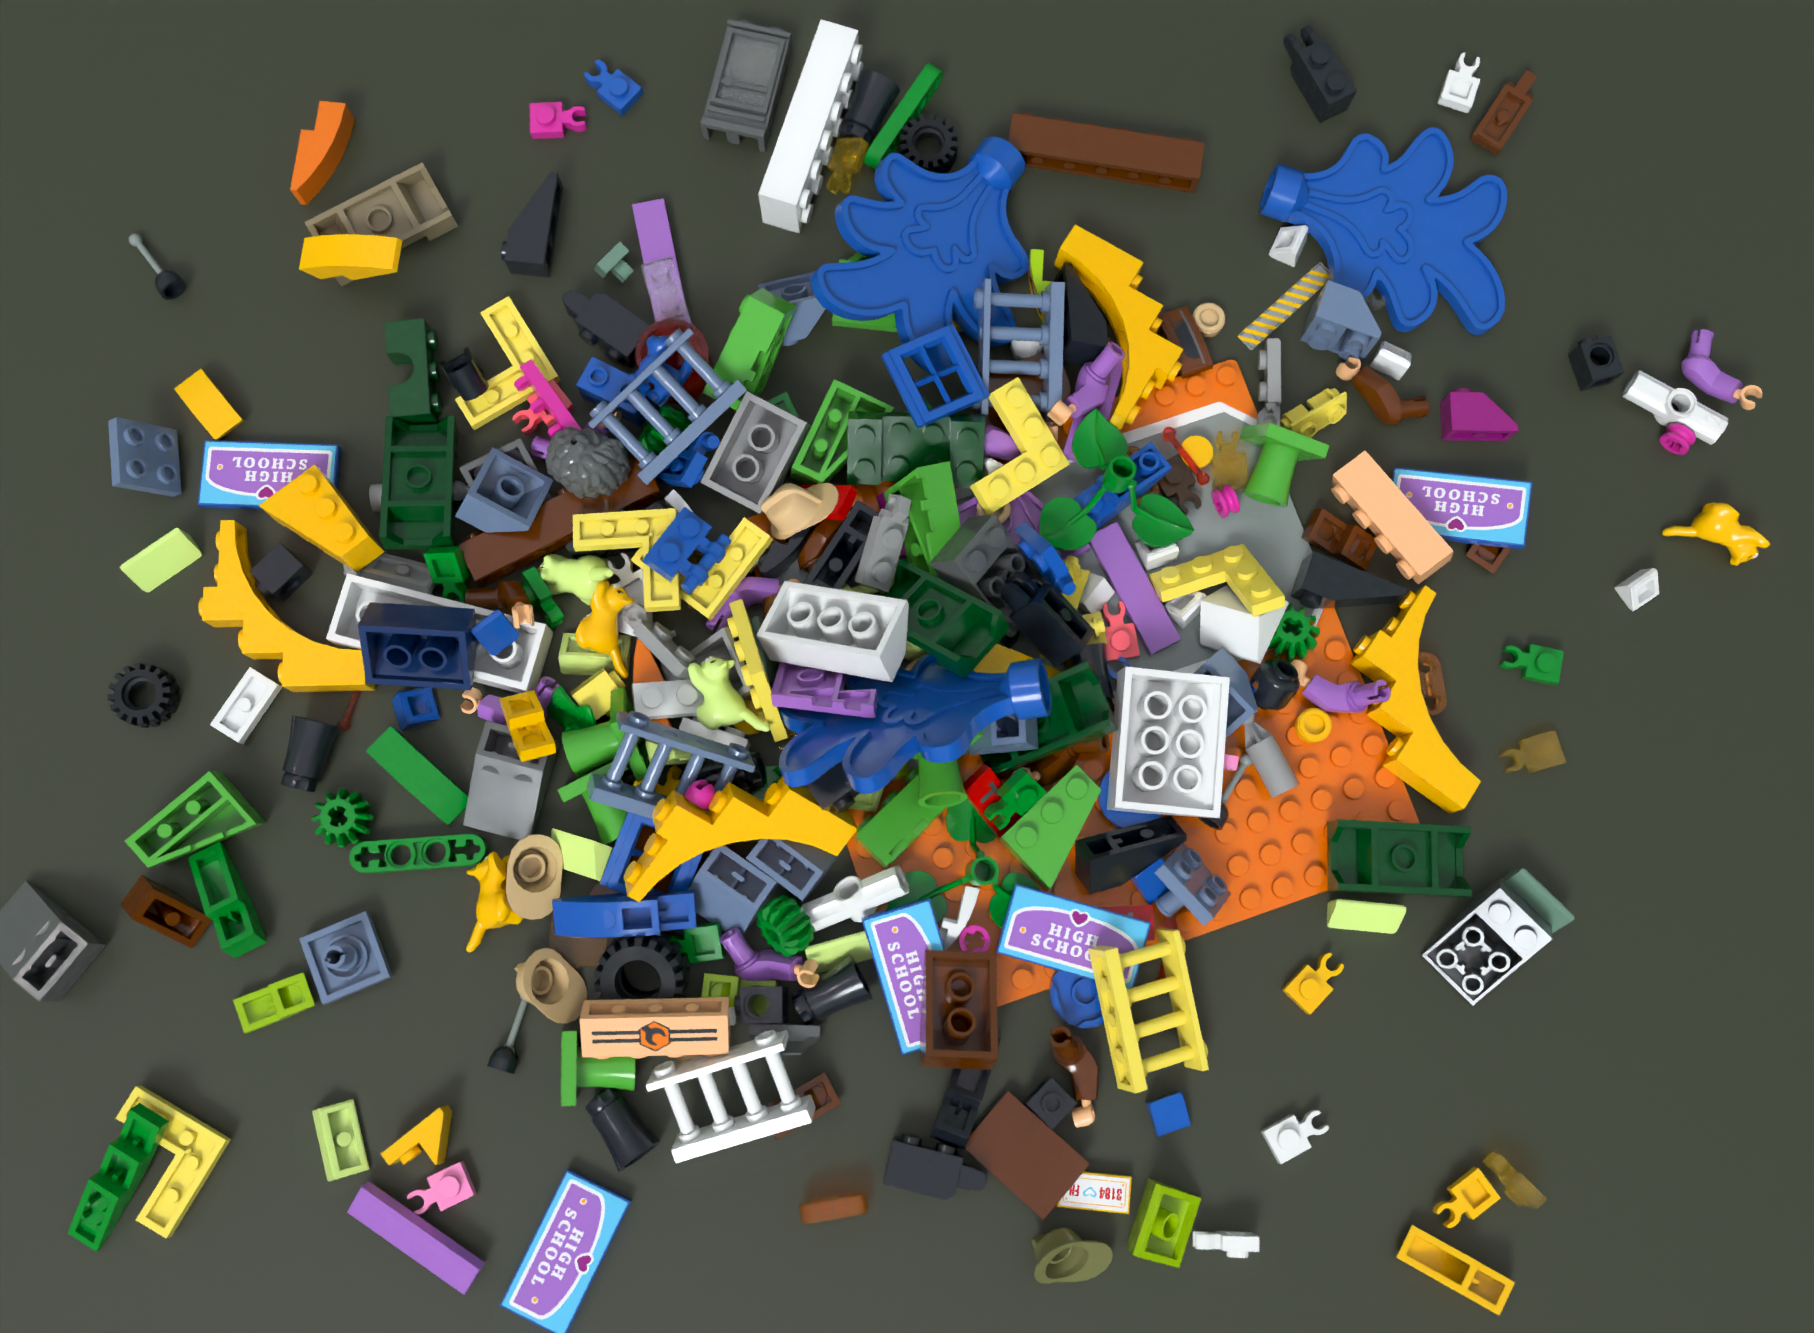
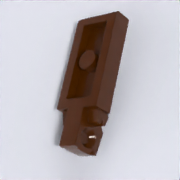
[1470,70,1537,155]

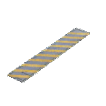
[1238,262,1329,350]

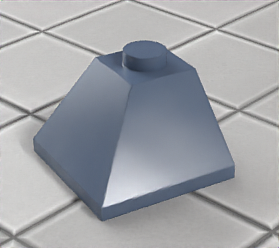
[758,272,825,346]
[455,447,553,533]
[1193,647,1258,738]

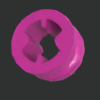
[1659,423,1696,455]
[1211,484,1240,518]
[958,925,990,952]

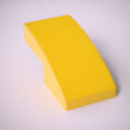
[174,369,244,441]
[500,690,556,762]

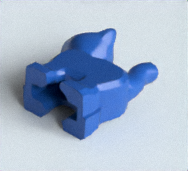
[627,335,693,409]

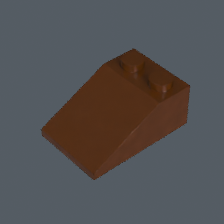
[920,950,998,1070]

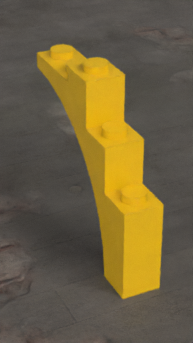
[1054,225,1183,431]
[198,520,375,692]
[1350,585,1481,814]
[624,776,858,902]

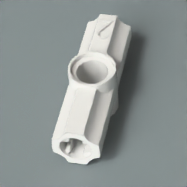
[1622,370,1728,445]
[802,865,909,932]

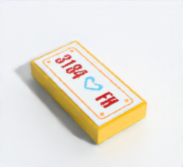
[1056,1171,1132,1214]

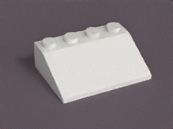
[1107,667,1230,818]

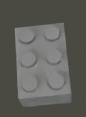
[700,391,811,515]

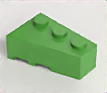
[702,288,797,411]
[790,379,895,485]
[883,461,961,580]
[999,765,1101,891]
[855,766,947,870]
[125,771,266,868]

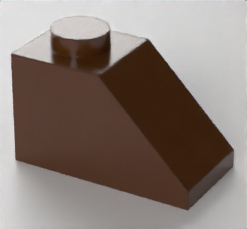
[121,875,212,948]

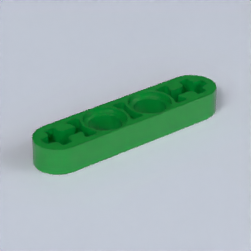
[864,63,944,170]
[349,834,489,874]

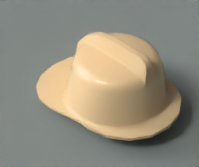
[761,483,839,540]
[506,834,563,920]
[514,948,587,1024]

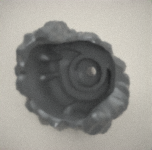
[545,427,632,499]

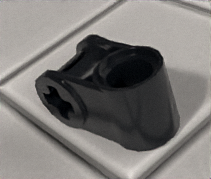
[439,347,489,401]

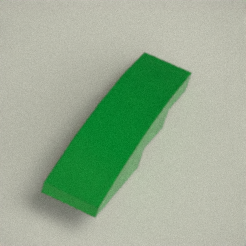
[68,1103,169,1252]

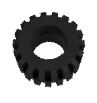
[594,931,689,1000]

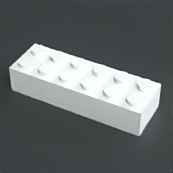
[758,19,863,234]
[326,573,553,693]

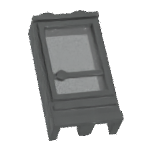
[700,19,792,152]

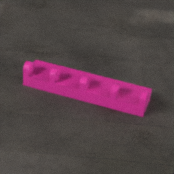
[514,359,582,438]

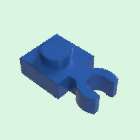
[584,60,643,116]

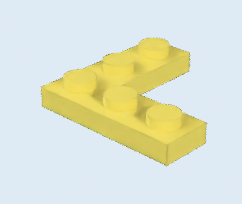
[455,296,561,430]
[970,377,1070,515]
[573,508,681,612]
[631,517,773,621]
[1149,544,1286,617]
[727,599,788,742]
[116,1086,231,1238]

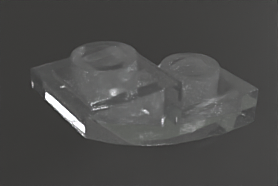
[641,257,692,332]

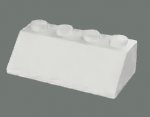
[756,581,909,682]

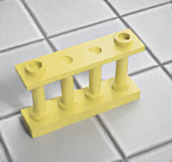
[1088,928,1209,1093]

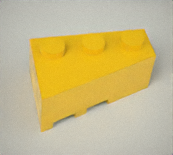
[258,464,384,572]

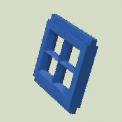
[881,324,990,429]
[600,812,703,895]

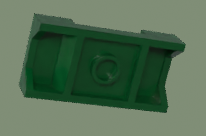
[847,411,985,487]
[379,416,458,549]
[884,559,1010,679]
[981,661,1118,780]
[1327,819,1472,898]

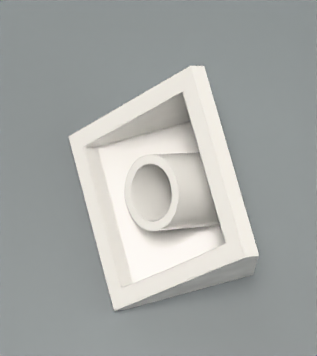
[1200,584,1289,664]

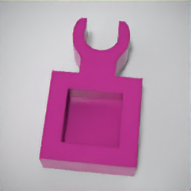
[530,102,587,139]

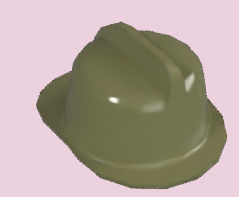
[1032,1227,1113,1284]

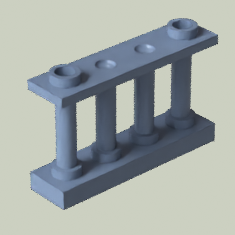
[971,278,1065,421]
[588,328,747,485]
[587,710,756,819]

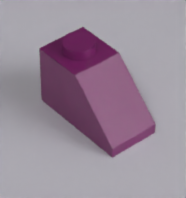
[1440,388,1518,441]

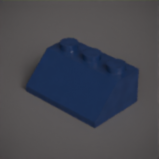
[358,602,478,690]

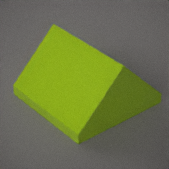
[1126,1178,1202,1268]

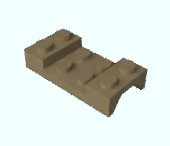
[304,162,458,287]

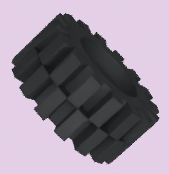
[899,113,958,174]
[107,663,181,728]

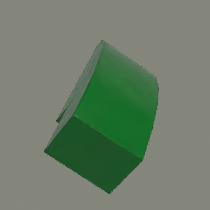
[366,726,468,826]
[188,842,267,959]

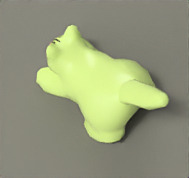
[538,554,613,605]
[688,656,771,732]

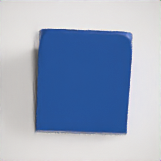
[470,610,520,656]
[392,687,441,731]
[1130,858,1170,905]
[1145,1091,1191,1137]

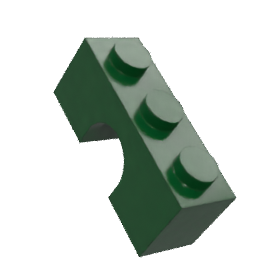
[384,318,442,425]

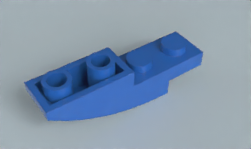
[1073,442,1172,529]
[552,890,697,937]

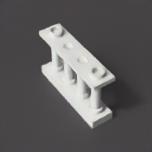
[646,1030,816,1163]

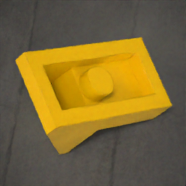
[381,1105,452,1165]

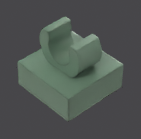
[594,241,633,283]

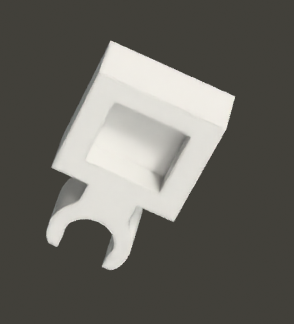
[1437,53,1480,113]
[607,553,644,603]
[1261,1110,1329,1164]
[1193,1231,1259,1258]

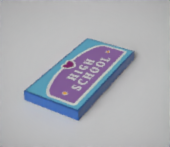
[198,440,342,510]
[1392,467,1533,550]
[995,883,1151,989]
[861,897,945,1055]
[499,1169,632,1333]

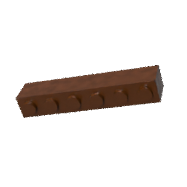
[1008,112,1205,193]
[457,456,663,588]

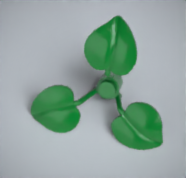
[1039,409,1194,551]
[886,799,1041,928]

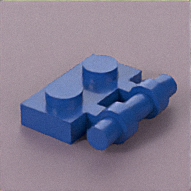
[655,431,720,488]
[642,507,731,594]
[1014,521,1076,595]

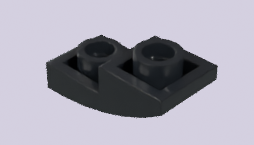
[758,525,815,578]

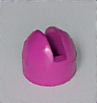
[684,780,715,810]

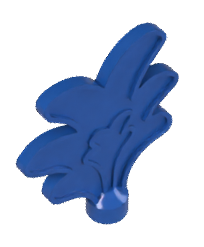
[1258,127,1507,336]
[810,136,1029,377]
[778,653,1052,794]

